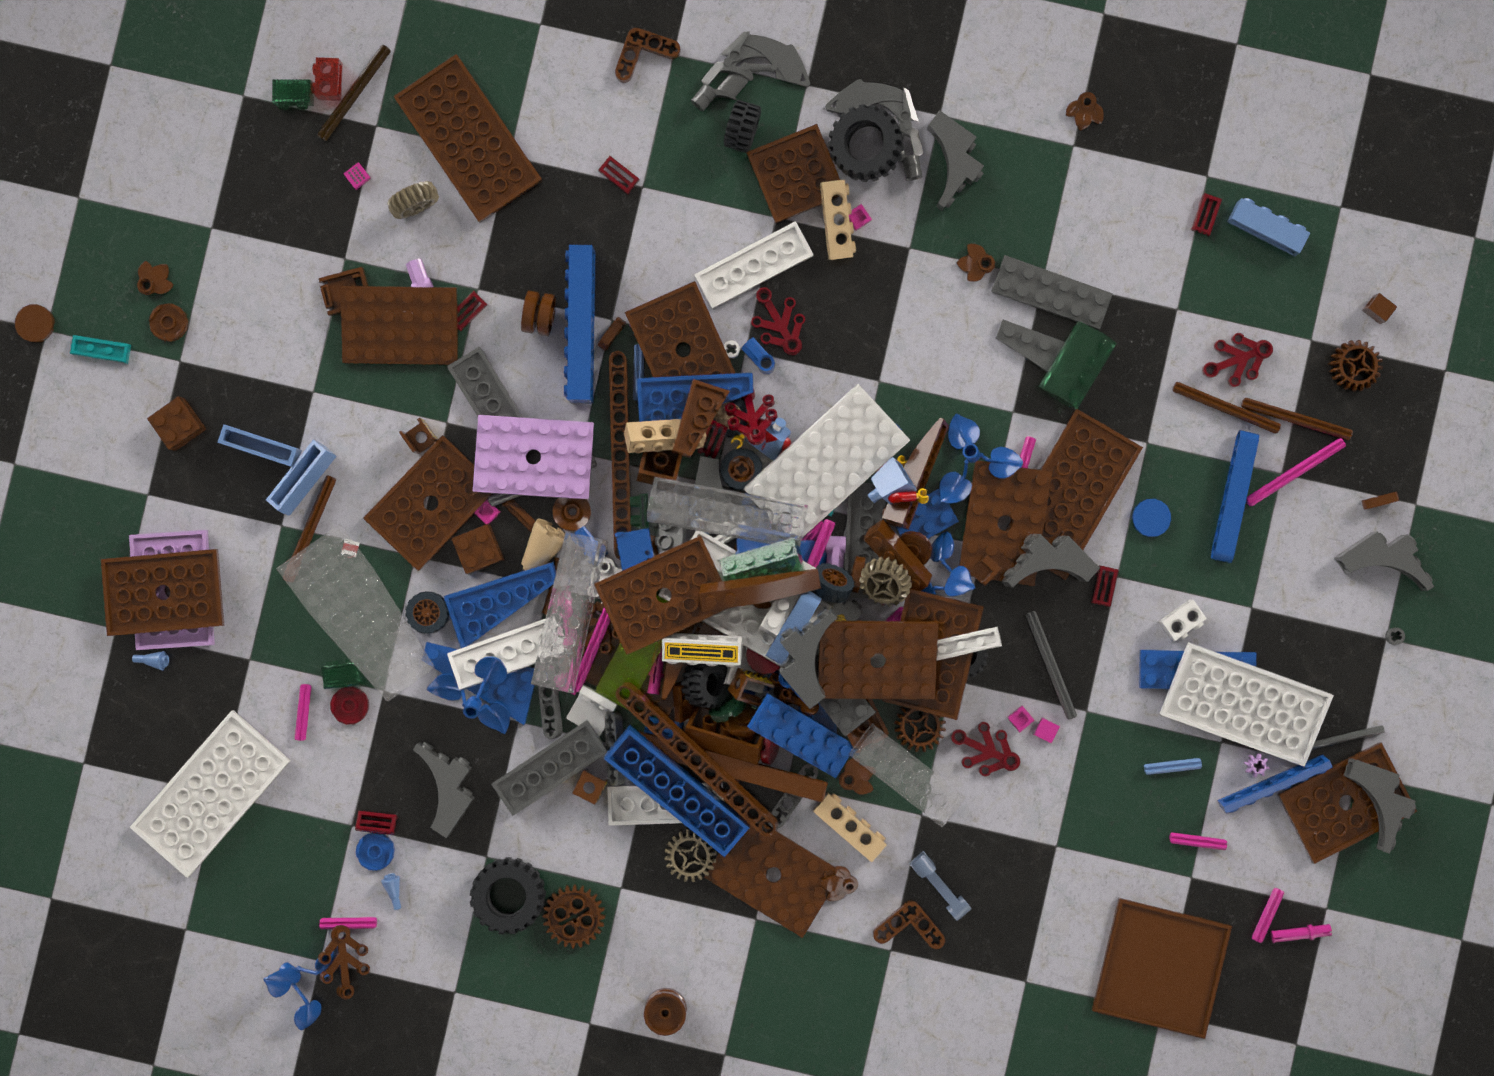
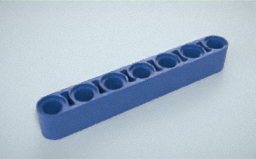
[1211,430,1259,563]

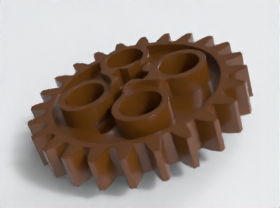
[542,884,606,948]

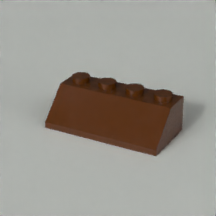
[685,706,765,765]

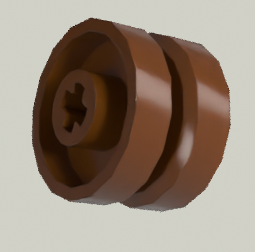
[521,290,556,337]
[644,988,687,1036]

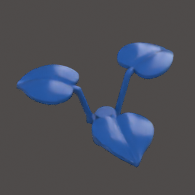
[939,414,1023,504]
[921,531,975,597]
[426,656,510,734]
[263,947,339,1030]

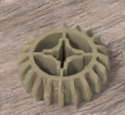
[387,181,439,219]
[859,557,912,608]
[665,829,717,882]

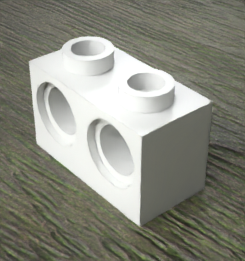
[1158,600,1207,641]

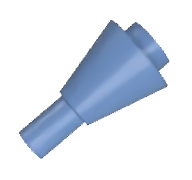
[132,651,169,670]
[381,873,401,910]

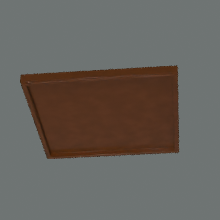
[1092,897,1232,1039]

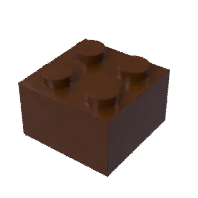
[147,396,206,451]
[636,450,682,490]
[452,524,504,575]

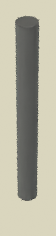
[1312,725,1385,750]

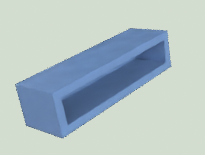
[1227,198,1310,256]
[217,424,302,467]
[266,439,337,516]

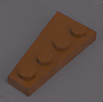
[672,379,730,458]

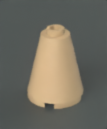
[521,519,569,570]

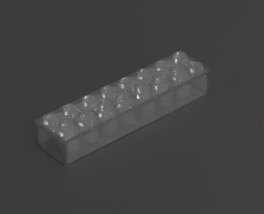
[647,477,808,550]
[531,532,608,693]

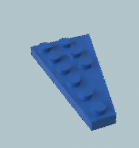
[637,372,754,422]
[444,562,559,648]
[422,642,537,725]

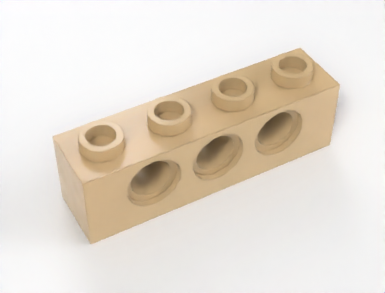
[820,180,856,260]
[624,419,706,453]
[813,792,887,862]

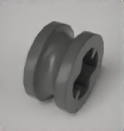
[1385,628,1405,645]

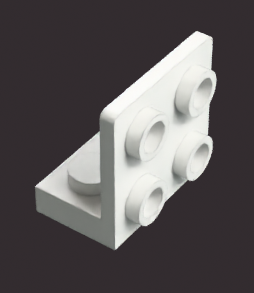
[566,685,618,736]

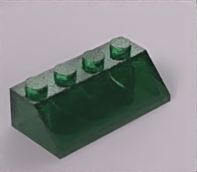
[1039,321,1117,409]
[719,538,805,581]

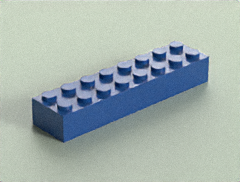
[564,245,595,403]
[604,725,750,857]

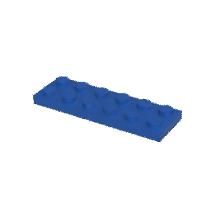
[1139,650,1256,689]
[747,694,854,778]

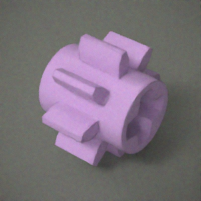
[1244,753,1270,778]

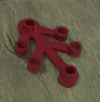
[751,287,805,355]
[1202,333,1273,387]
[725,388,778,445]
[951,722,1020,777]

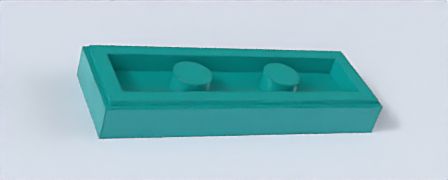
[70,335,131,364]

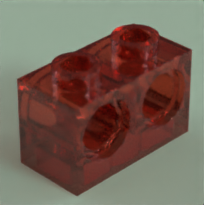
[312,57,343,101]

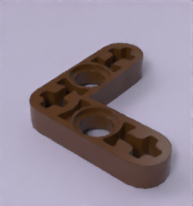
[615,28,681,83]
[873,900,945,949]

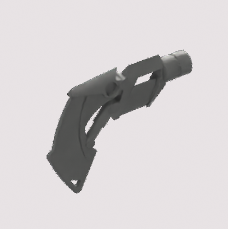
[691,31,810,112]
[825,79,923,181]

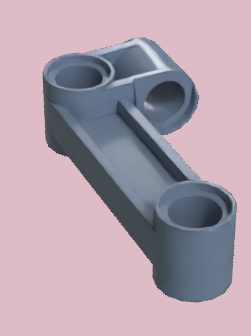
[909,851,972,921]

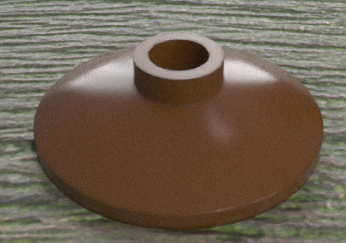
[553,498,591,531]

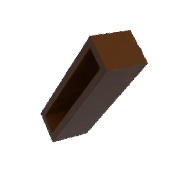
[864,519,932,591]

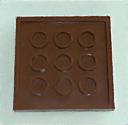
[747,124,840,224]

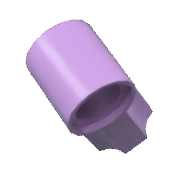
[406,259,433,287]
[826,536,846,568]

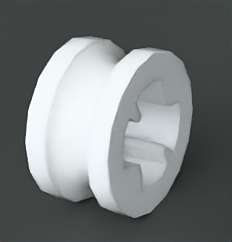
[724,340,740,359]

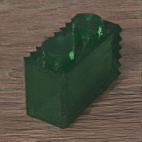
[272,79,314,110]
[321,658,365,689]

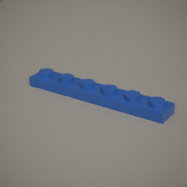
[1217,754,1332,813]

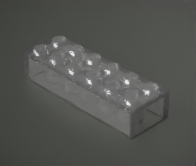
[849,723,966,827]

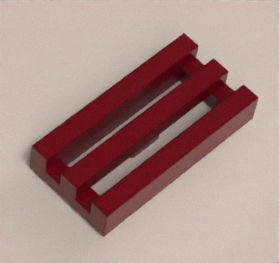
[598,156,640,195]
[1191,193,1222,236]
[457,291,488,331]
[698,420,728,459]
[1091,565,1119,607]
[355,811,397,835]

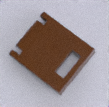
[318,267,368,316]

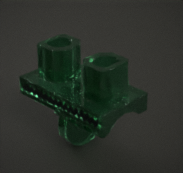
[630,493,661,529]

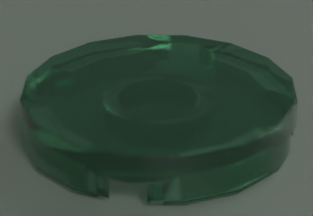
[709,694,746,722]

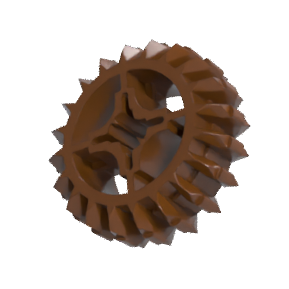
[1329,340,1383,392]
[894,707,946,752]

